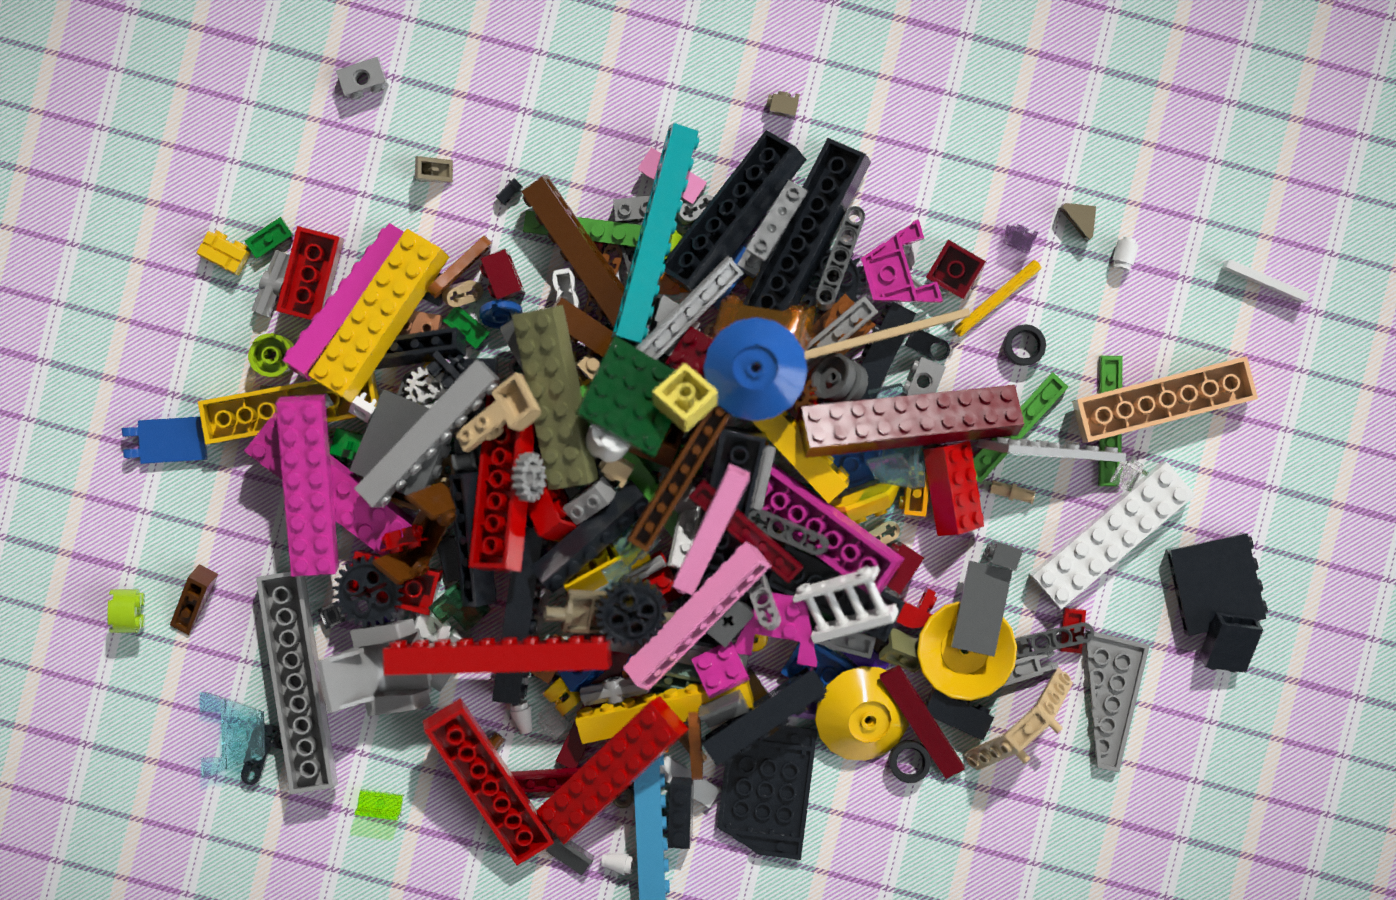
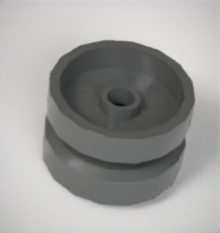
[811,353,868,403]

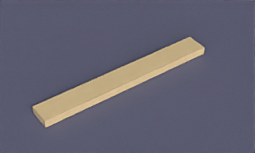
[804,308,970,360]

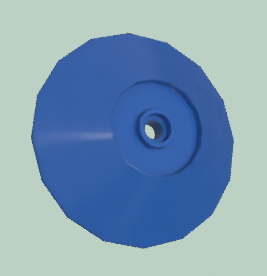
[704,317,807,421]

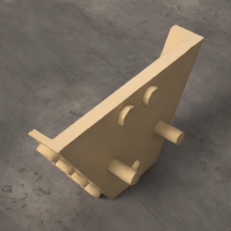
[963,667,1073,770]

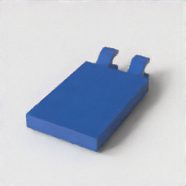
[122,417,208,464]

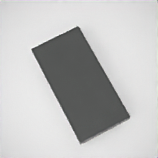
[950,561,1013,656]

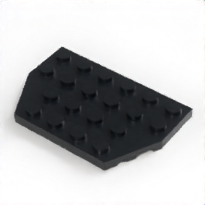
[717,725,818,860]

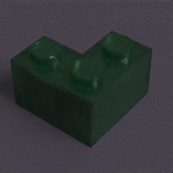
[428,580,492,632]

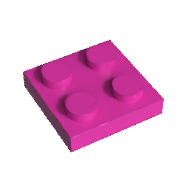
[691,641,750,699]

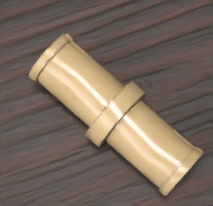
[990,480,1036,504]

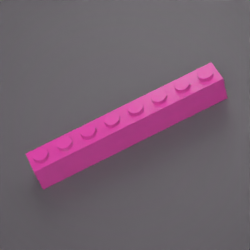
[283,223,404,381]

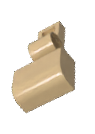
[455,373,541,453]

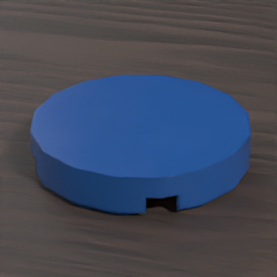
[479,300,523,329]

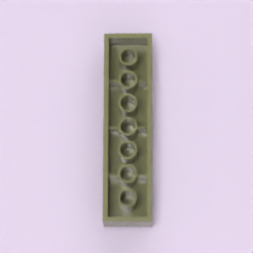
[512,305,599,490]

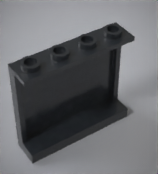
[1166,532,1268,636]

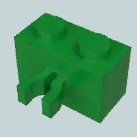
[330,428,364,462]

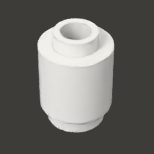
[1112,237,1139,271]

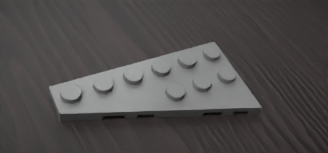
[977,437,1126,462]
[1085,629,1150,772]

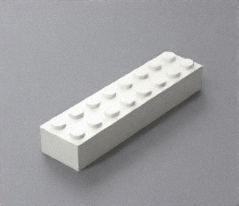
[1029,461,1195,609]

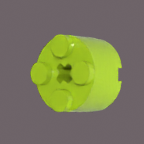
[248,333,294,378]
[107,589,145,633]

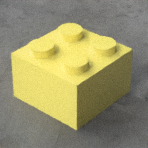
[653,364,718,433]

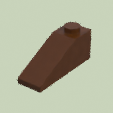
[170,564,219,635]

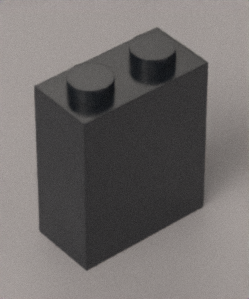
[1199,612,1263,673]

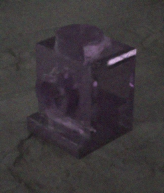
[1002,224,1038,254]

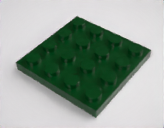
[575,336,676,458]

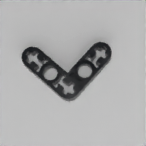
[241,723,283,785]

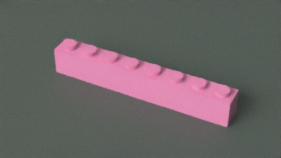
[623,542,771,691]

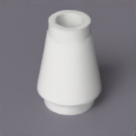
[510,700,533,734]
[601,854,634,875]

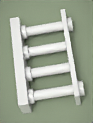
[793,566,899,643]

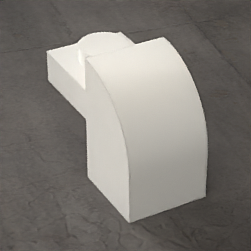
[408,611,451,643]

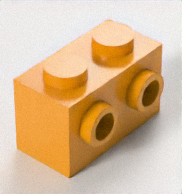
[898,470,929,517]

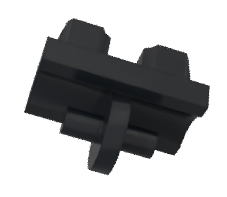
[426,351,466,391]

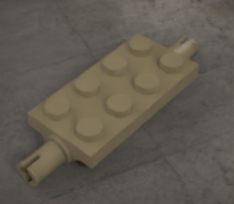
[543,590,675,634]

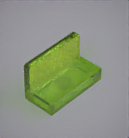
[354,789,404,821]

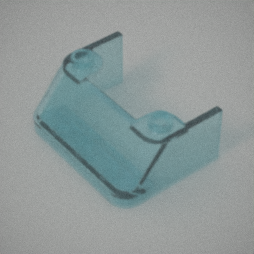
[867,383,925,489]

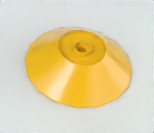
[917,601,1017,701]
[815,666,909,761]

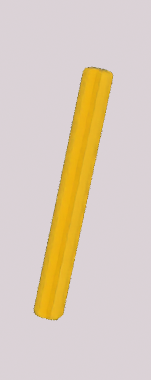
[953,260,1042,337]

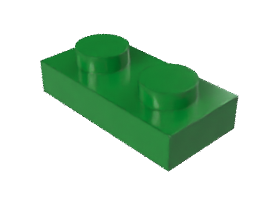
[245,217,294,259]
[443,306,491,349]

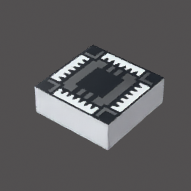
[318,600,347,629]

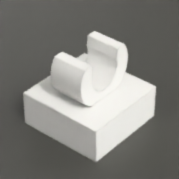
[348,392,377,423]

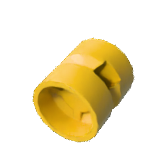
[542,676,581,716]

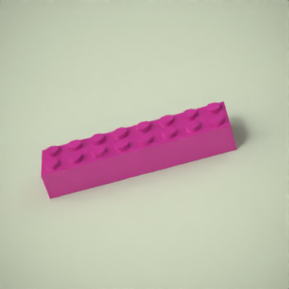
[276,395,339,576]
[244,413,415,556]
[763,463,904,595]

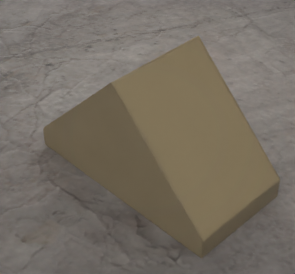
[415,156,453,182]
[1059,203,1096,242]

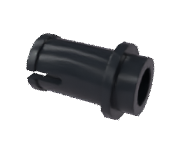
[496,178,523,206]

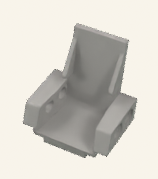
[316,618,432,716]

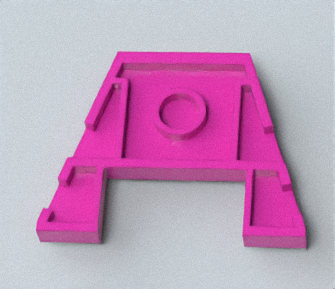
[861,219,943,303]
[734,592,817,667]

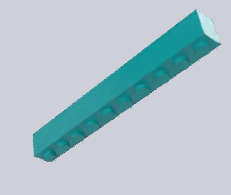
[611,123,700,344]

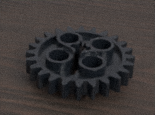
[802,246,866,314]
[332,555,405,627]
[594,576,668,647]

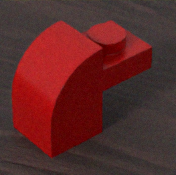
[896,587,937,628]

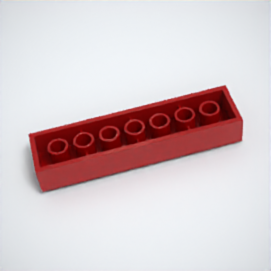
[469,394,535,572]
[536,696,689,845]
[423,698,554,866]

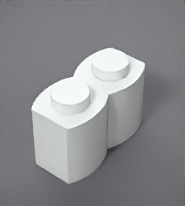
[553,268,580,309]

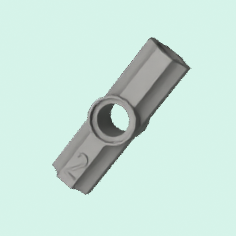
[251,250,290,318]
[580,676,648,706]

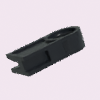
[905,330,950,361]

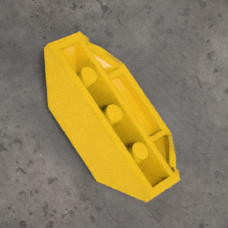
[829,475,904,524]

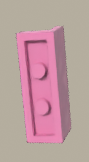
[638,147,707,204]

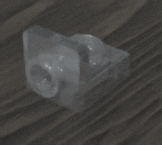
[1110,459,1148,492]

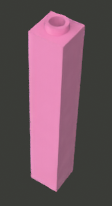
[673,464,750,595]

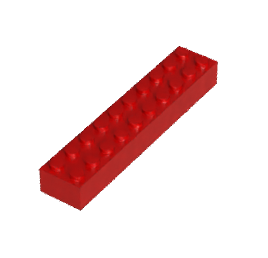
[383,635,612,675]

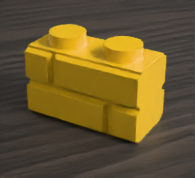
[196,230,251,276]

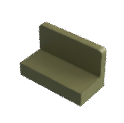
[879,628,921,673]

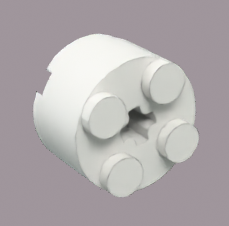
[585,424,630,462]

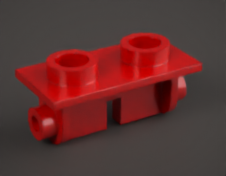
[380,524,429,554]

